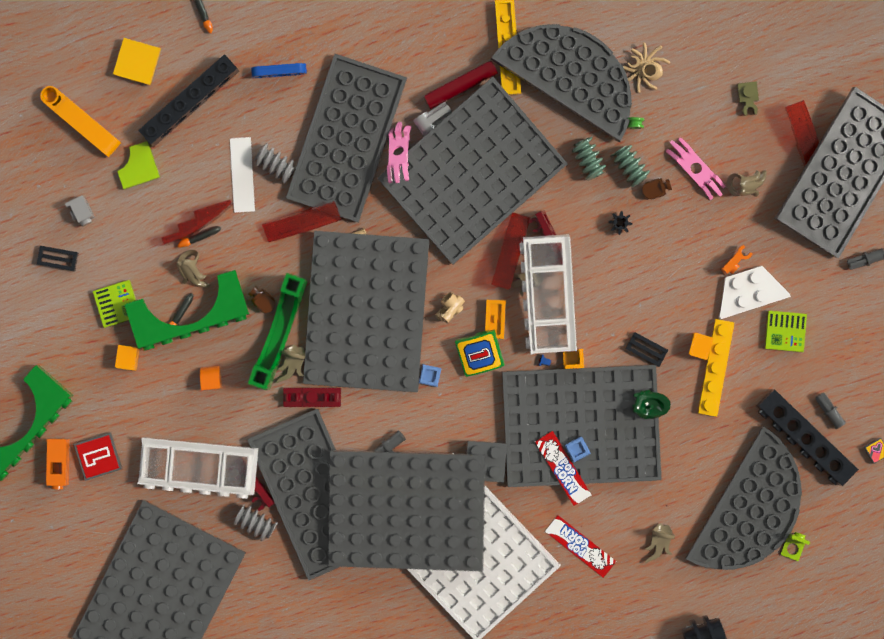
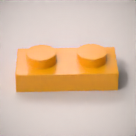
[485,300,506,339]

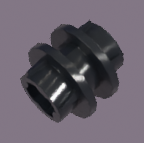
[682,615,726,639]

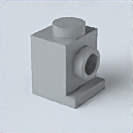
[65,195,95,227]

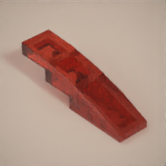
[785,100,819,167]
[161,200,233,246]
[262,201,341,242]
[491,213,530,290]

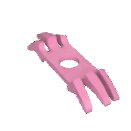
[387,122,411,184]
[665,137,726,200]

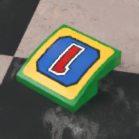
[455,330,505,377]

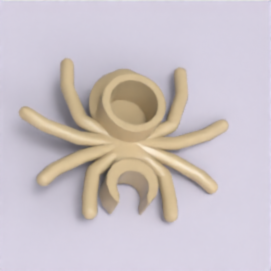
[623,42,670,93]

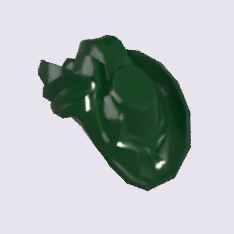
[632,390,671,419]

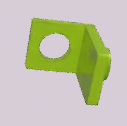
[780,532,810,561]

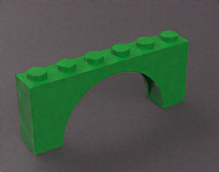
[124,270,250,351]
[248,273,308,390]
[0,365,74,482]

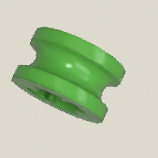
[627,117,644,129]

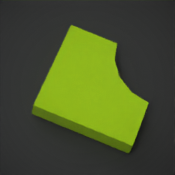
[117,141,160,190]

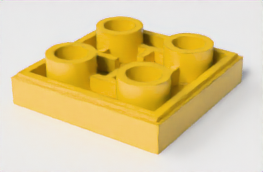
[113,38,161,86]

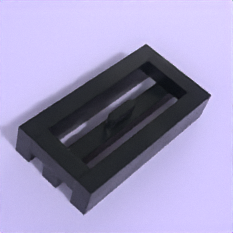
[37,246,79,271]
[625,332,668,367]

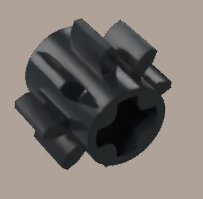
[608,211,633,235]

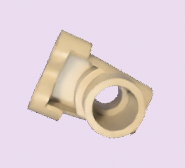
[435,292,465,323]

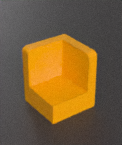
[689,333,713,360]
[115,345,140,371]
[563,349,584,369]

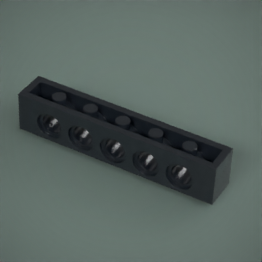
[138,54,239,147]
[756,389,859,486]

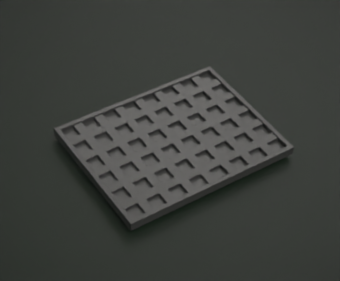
[377,77,568,265]
[303,231,429,392]
[502,365,662,487]
[329,450,485,572]
[72,500,246,639]

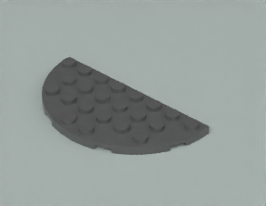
[490,24,632,142]
[685,426,802,570]

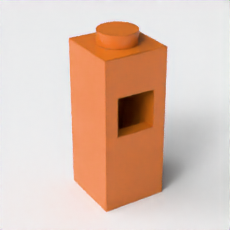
[46,439,70,489]

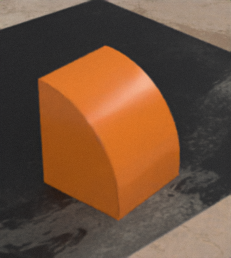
[200,366,222,390]

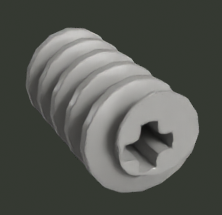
[254,143,296,183]
[234,504,278,541]

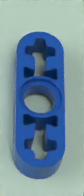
[251,63,307,78]

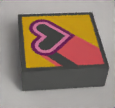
[864,438,884,464]

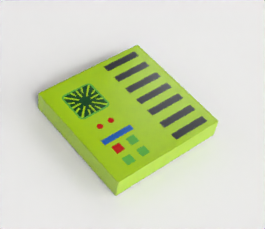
[93,280,137,328]
[765,311,807,352]

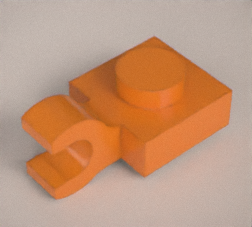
[720,245,752,275]

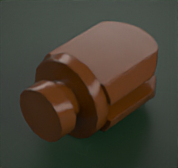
[642,178,672,199]
[248,286,275,313]

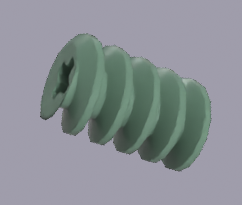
[572,137,606,181]
[610,145,650,188]

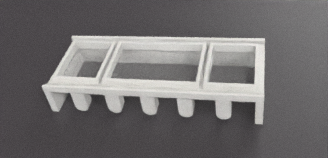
[520,234,577,354]
[137,438,258,498]

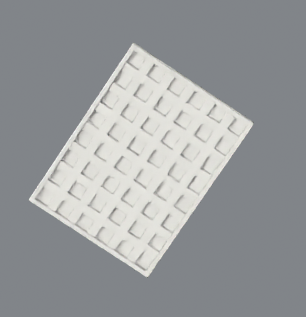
[407,453,560,639]

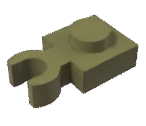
[737,81,759,116]

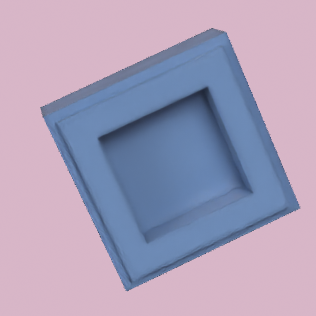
[419,364,441,387]
[565,436,591,462]

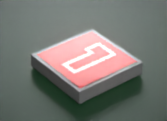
[74,433,123,481]

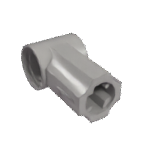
[413,102,452,137]

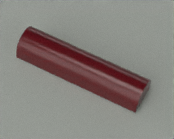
[423,60,498,109]

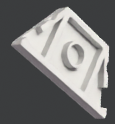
[719,266,791,319]

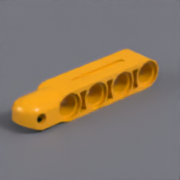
[40,86,121,157]

